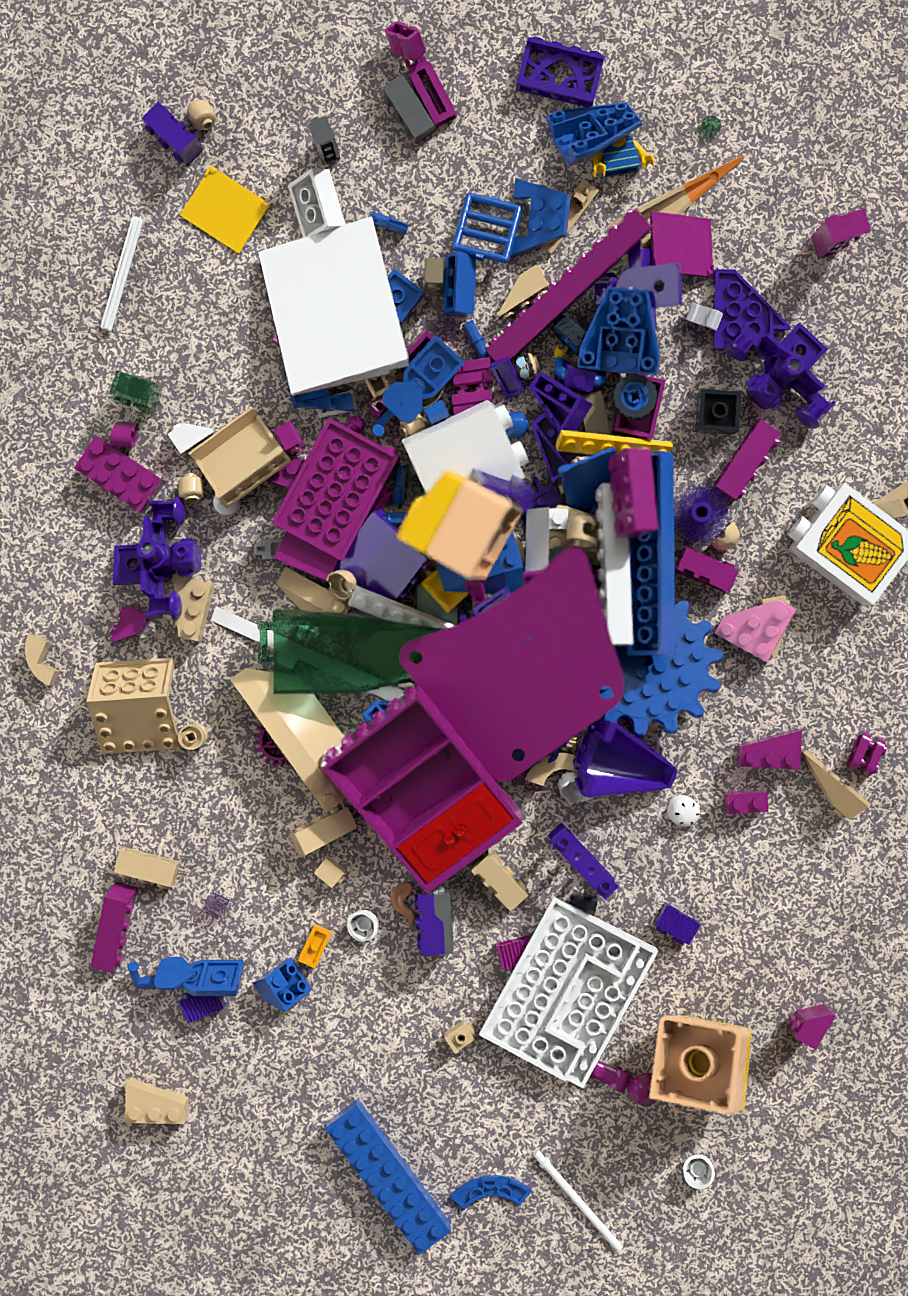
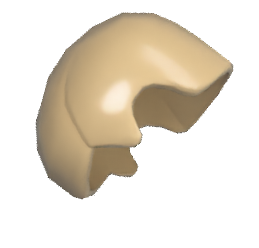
[711,521,740,551]
[326,570,357,600]

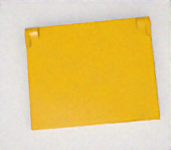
[180,165,271,254]

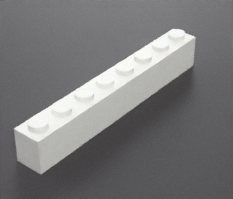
[595,483,633,647]

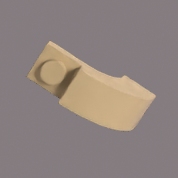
[524,752,577,786]

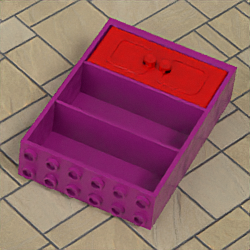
[322,685,523,893]

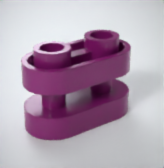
[846,731,887,776]

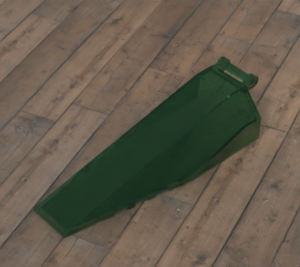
[257,610,444,694]

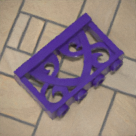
[516,37,605,107]

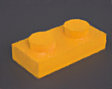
[298,924,332,969]

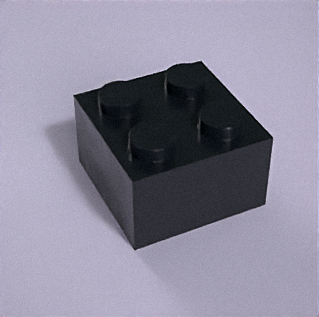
[695,389,741,435]

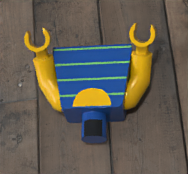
[593,135,654,178]

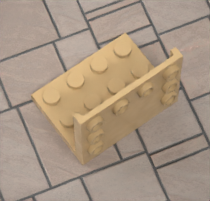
[86,657,180,754]

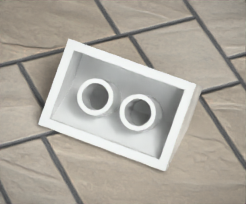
[288,168,345,238]

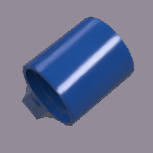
[424,400,449,425]

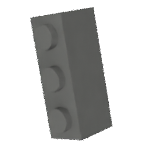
[382,75,435,144]
[308,115,341,165]

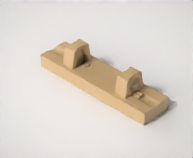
[541,179,599,255]

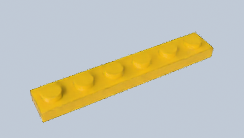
[555,430,673,455]

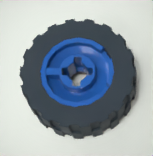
[551,315,586,357]
[611,374,657,421]

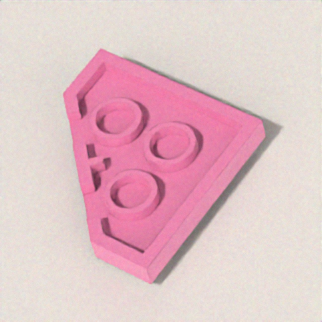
[715,600,797,662]

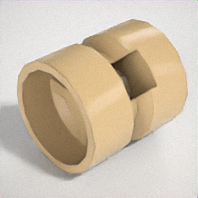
[178,723,208,750]

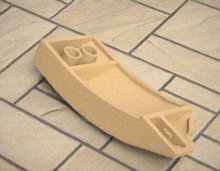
[230,668,346,813]

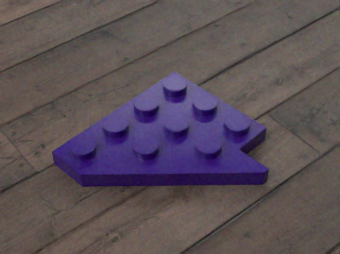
[713,269,791,350]

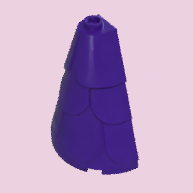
[574,720,678,798]

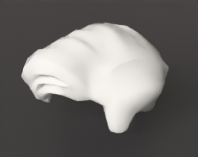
[557,772,594,805]

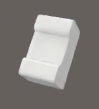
[685,302,723,331]

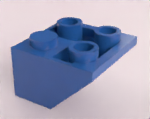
[253,957,312,1012]

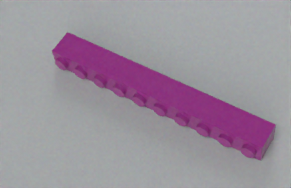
[486,208,654,362]

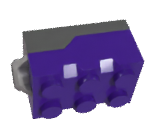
[414,883,454,956]

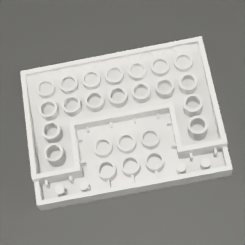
[258,216,409,396]
[479,896,658,1088]

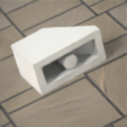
[168,423,215,456]

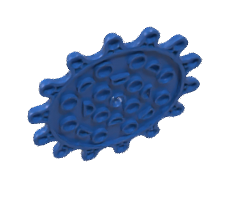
[599,599,723,737]

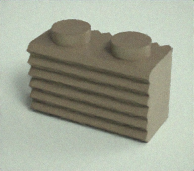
[424,258,445,295]

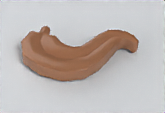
[391,882,417,926]

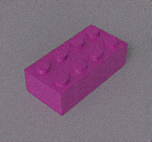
[710,419,781,503]
[74,435,166,514]
[608,448,658,538]

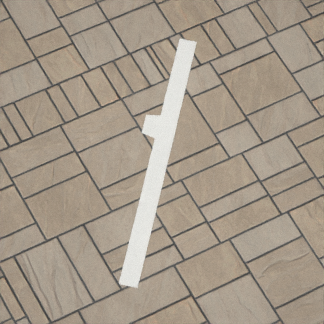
[211,606,404,701]

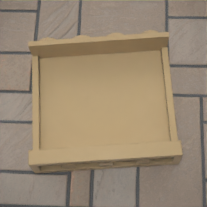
[189,406,291,508]

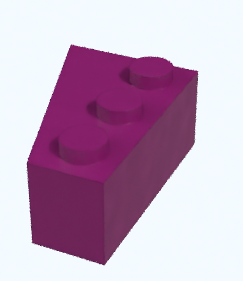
[811,208,872,259]
[674,547,739,593]
[736,729,802,770]

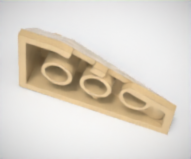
[801,749,871,820]

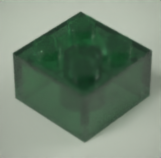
[109,370,163,413]

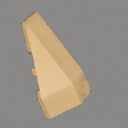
[276,567,352,638]

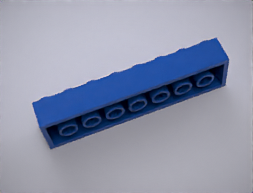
[325,1099,451,1255]

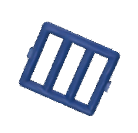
[451,193,523,264]

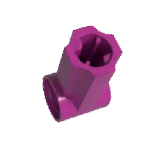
[590,1060,632,1093]

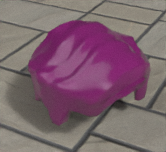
[627,1072,657,1107]

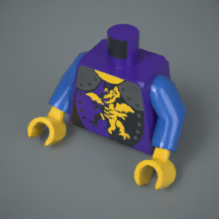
[554,344,610,392]

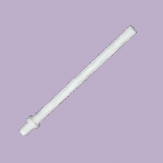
[533,1150,623,1252]

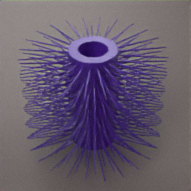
[674,482,731,546]

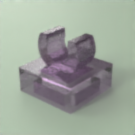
[203,892,230,919]

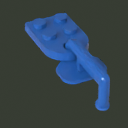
[387,268,425,326]
[371,334,465,437]
[127,957,244,996]

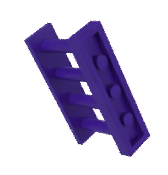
[547,822,620,900]

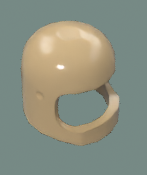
[566,514,597,548]

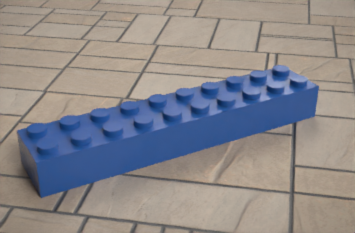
[627,450,675,656]

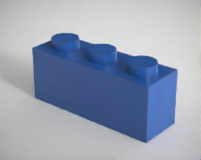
[443,251,477,318]

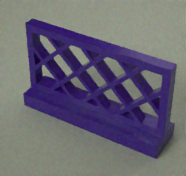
[471,468,534,511]

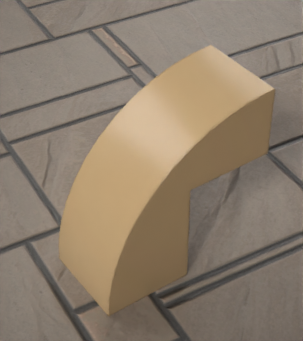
[25,634,60,686]

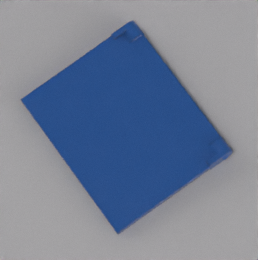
[558,447,616,512]

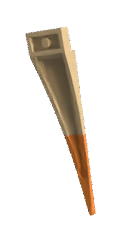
[607,156,744,262]

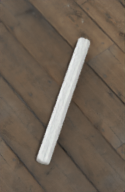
[100,217,143,331]

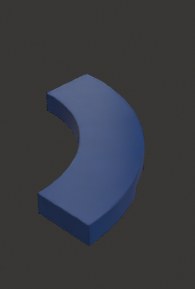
[449,1175,532,1210]

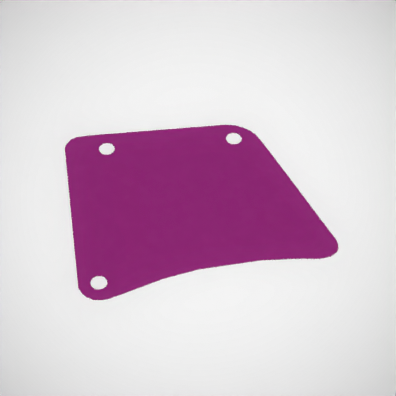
[399,548,624,782]

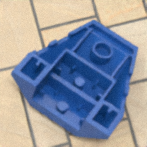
[434,531,525,593]

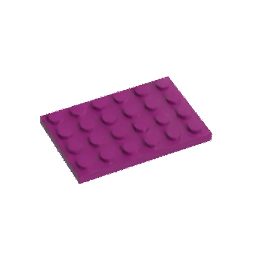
[272,418,399,562]

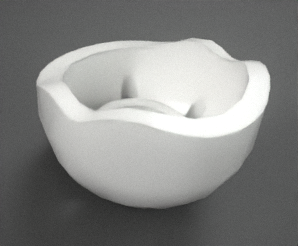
[667,795,700,827]
[347,910,379,942]
[683,1154,715,1189]

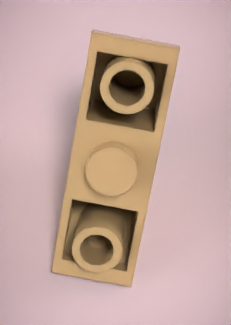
[873,481,908,518]

